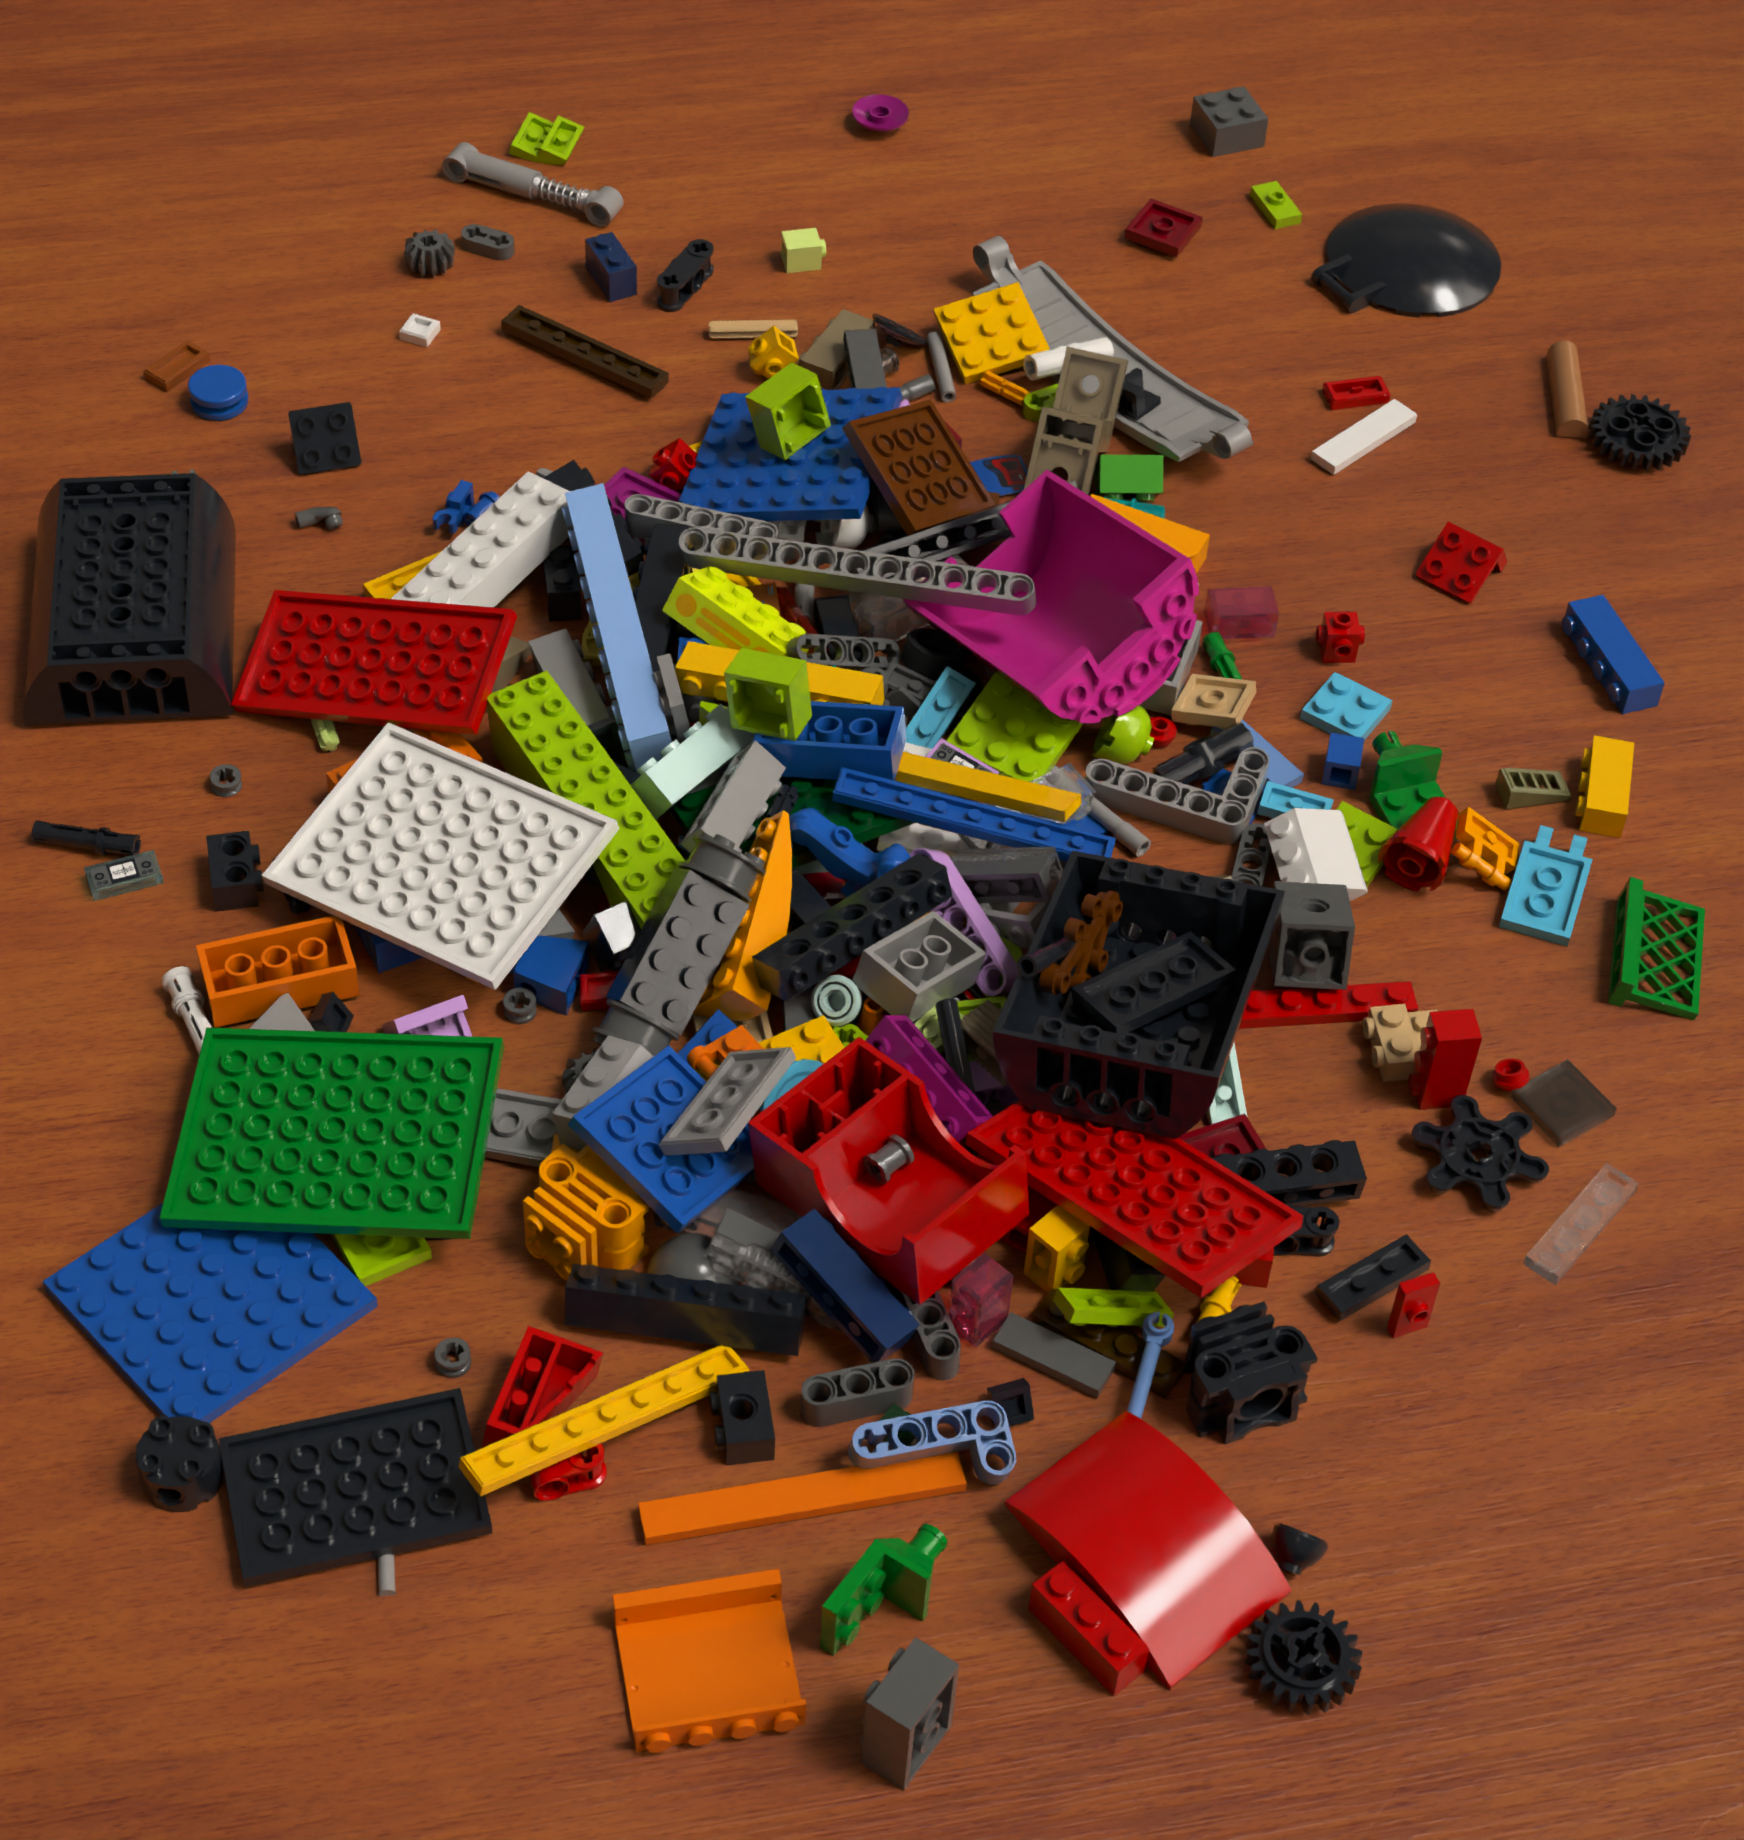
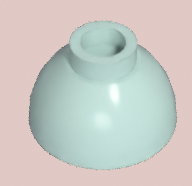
[811,975,862,1026]

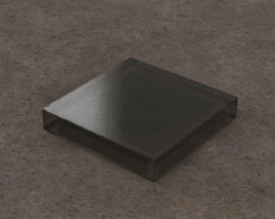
[1510,1059,1617,1147]

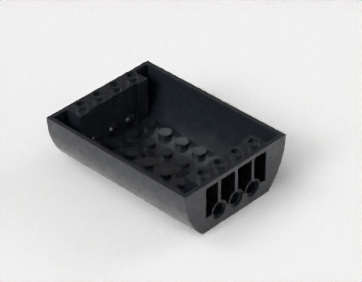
[23,473,236,725]
[993,851,1285,1139]

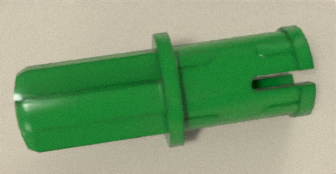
[1202,632,1242,680]

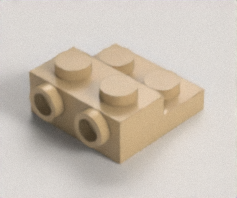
[1362,1004,1438,1082]

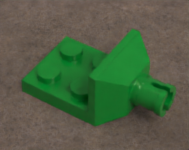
[1369,731,1458,840]
[820,1523,948,1656]

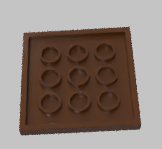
[842,399,996,536]

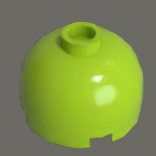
[1092,705,1154,765]

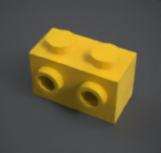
[1024,1205,1090,1293]

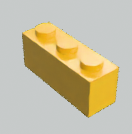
[1575,735,1634,838]

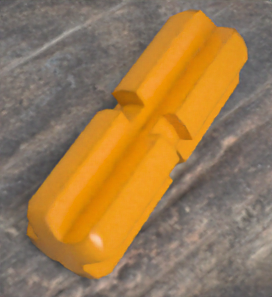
[980,371,1030,406]

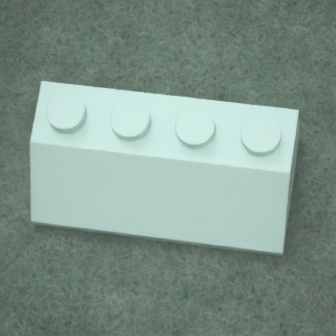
[631,704,755,820]

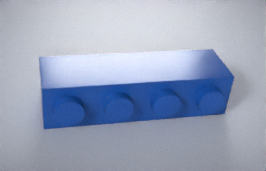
[1562,595,1665,714]

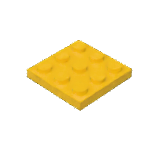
[934,282,1050,385]

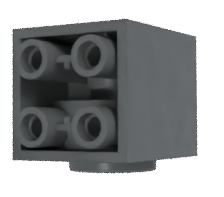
[1268,881,1355,990]

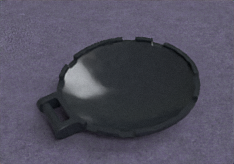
[1311,203,1501,318]

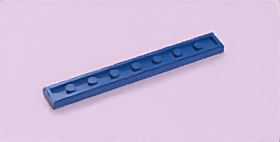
[832,767,1116,862]

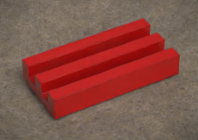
[1322,375,1391,411]

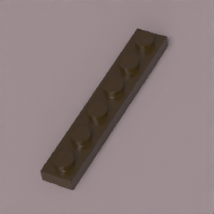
[501,305,669,399]

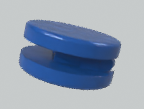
[188,365,249,421]

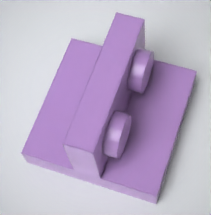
[381,995,473,1037]

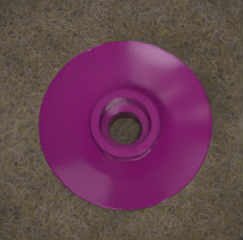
[852,94,909,131]

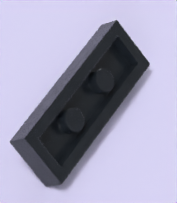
[1315,1234,1431,1321]

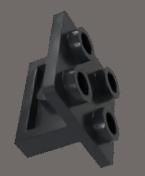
[288,402,362,474]

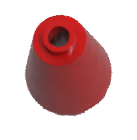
[1378,797,1459,891]

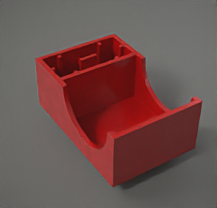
[748,1037,1029,1305]

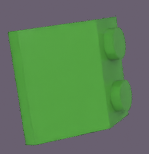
[1094,455,1163,501]

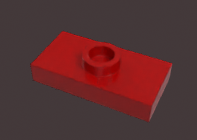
[1387,1272,1440,1338]

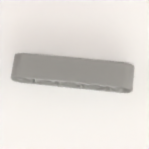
[624,494,778,560]

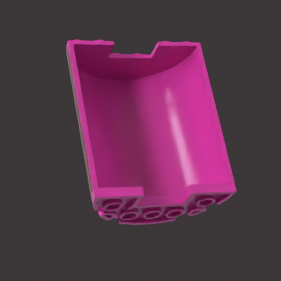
[902,470,1199,723]

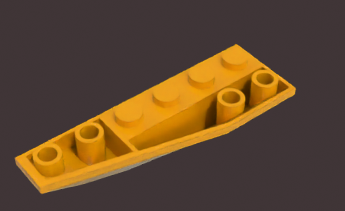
[693,810,792,1021]

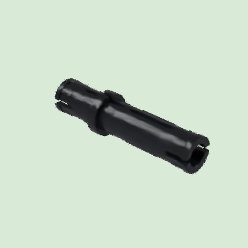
[31,820,141,857]

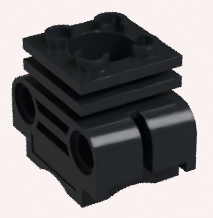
[1185,1301,1318,1444]

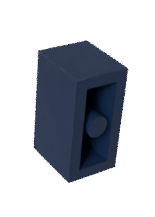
[585,232,637,302]

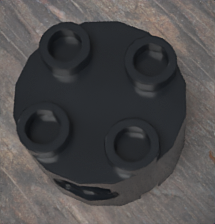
[135,1416,224,1512]

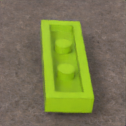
[1053,1287,1174,1327]

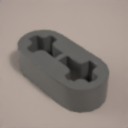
[461,224,515,261]

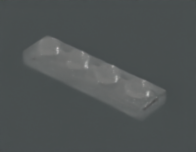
[1523,1163,1639,1285]

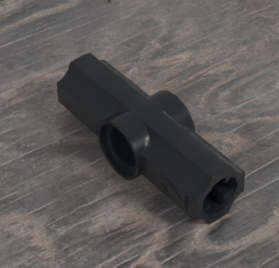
[1152,722,1254,784]

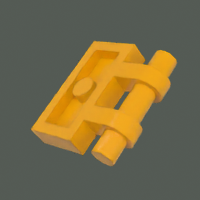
[1451,806,1519,891]

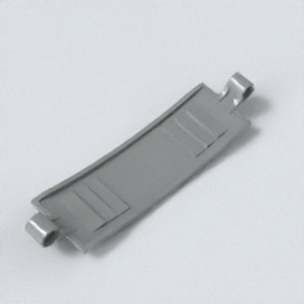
[972,236,1254,462]

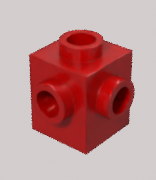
[649,437,697,492]
[1316,611,1365,663]

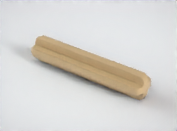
[708,319,798,339]

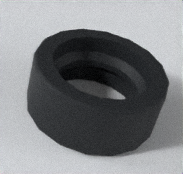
[901,628,968,680]

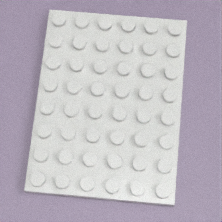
[261,723,619,990]

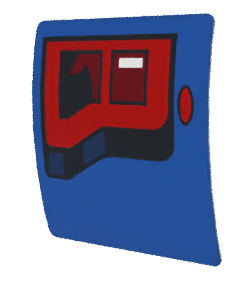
[970,455,1028,496]

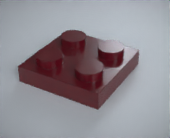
[1124,198,1203,257]

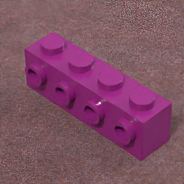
[865,1015,993,1153]

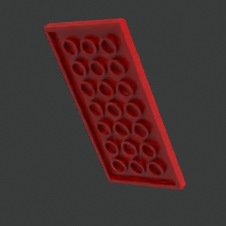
[231,590,517,735]
[966,1100,1303,1298]

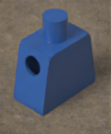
[510,935,590,1015]

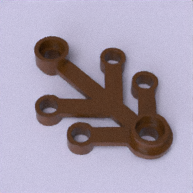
[1039,890,1123,995]

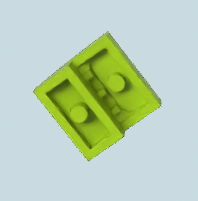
[508,112,584,165]

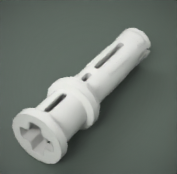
[161,966,212,1055]

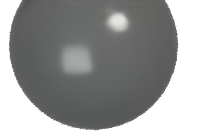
[646,1233,739,1285]

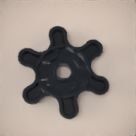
[1412,1095,1549,1212]

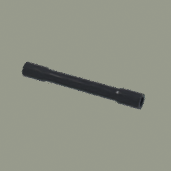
[1017,919,1119,978]

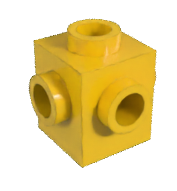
[747,325,799,379]

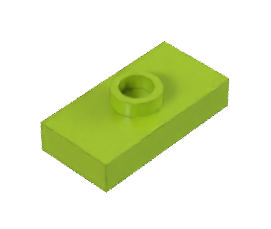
[1250,181,1302,229]

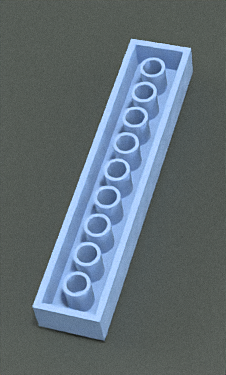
[562,483,672,774]

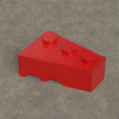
[481,1326,603,1448]

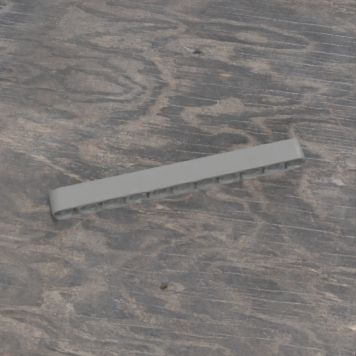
[679,527,1036,615]

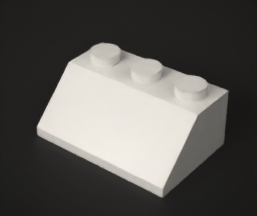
[1264,808,1368,901]

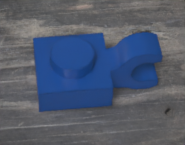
[433,480,474,534]

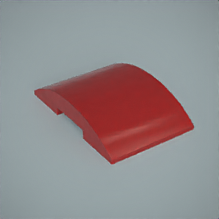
[1004,1411,1292,1690]

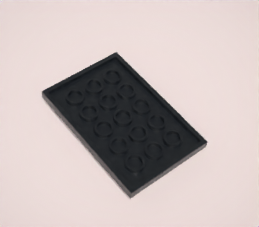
[218,1388,493,1587]

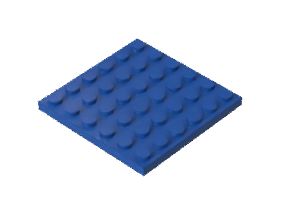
[679,387,902,521]
[43,1203,378,1423]

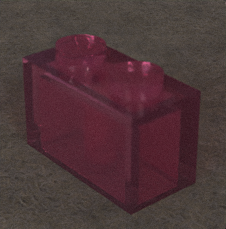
[1204,586,1279,639]
[949,1253,1013,1348]

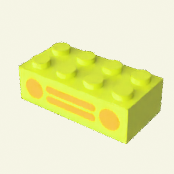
[662,566,809,657]

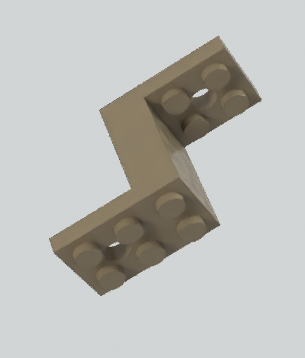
[1024,346,1129,495]

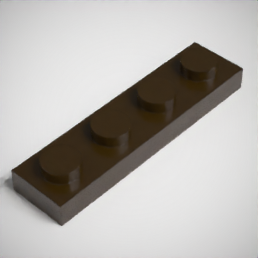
[1031,1288,1187,1399]

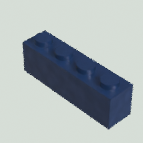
[770,1208,920,1363]

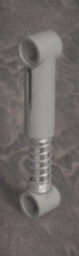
[442,142,624,227]

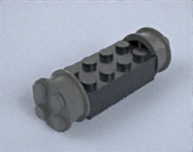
[591,833,766,1056]

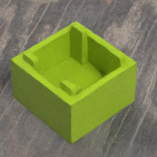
[745,362,831,460]
[724,648,812,741]

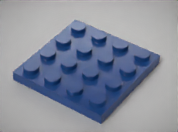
[568,1046,755,1234]

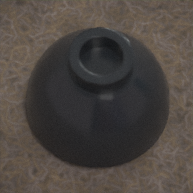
[1272,1523,1328,1576]

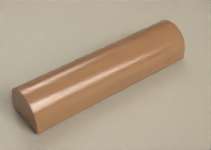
[1546,341,1589,438]

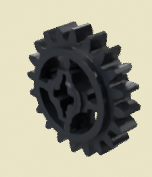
[1244,1600,1363,1715]

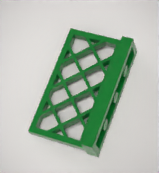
[1608,877,1705,1020]

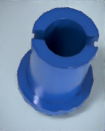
[463,491,500,527]

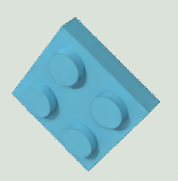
[1300,672,1393,740]

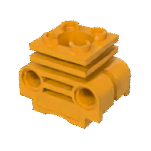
[523,1144,649,1280]

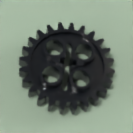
[1589,394,1691,471]

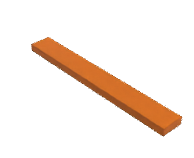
[638,1451,967,1546]

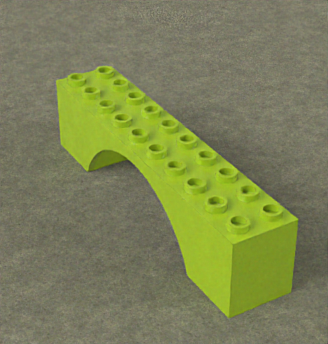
[486,670,686,929]

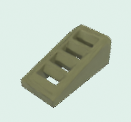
[1495,768,1572,809]

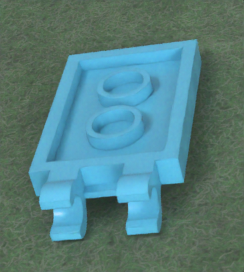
[1499,825,1593,947]

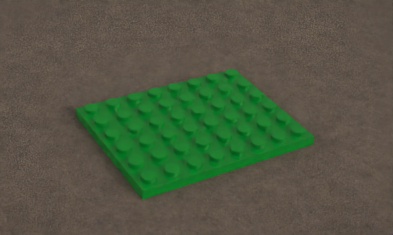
[159,1028,505,1239]

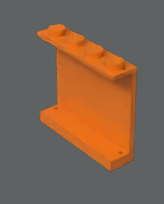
[612,1569,807,1753]

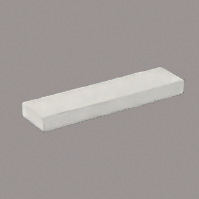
[1311,399,1417,475]

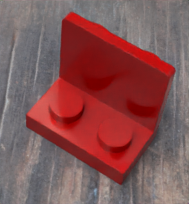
[1416,521,1507,604]

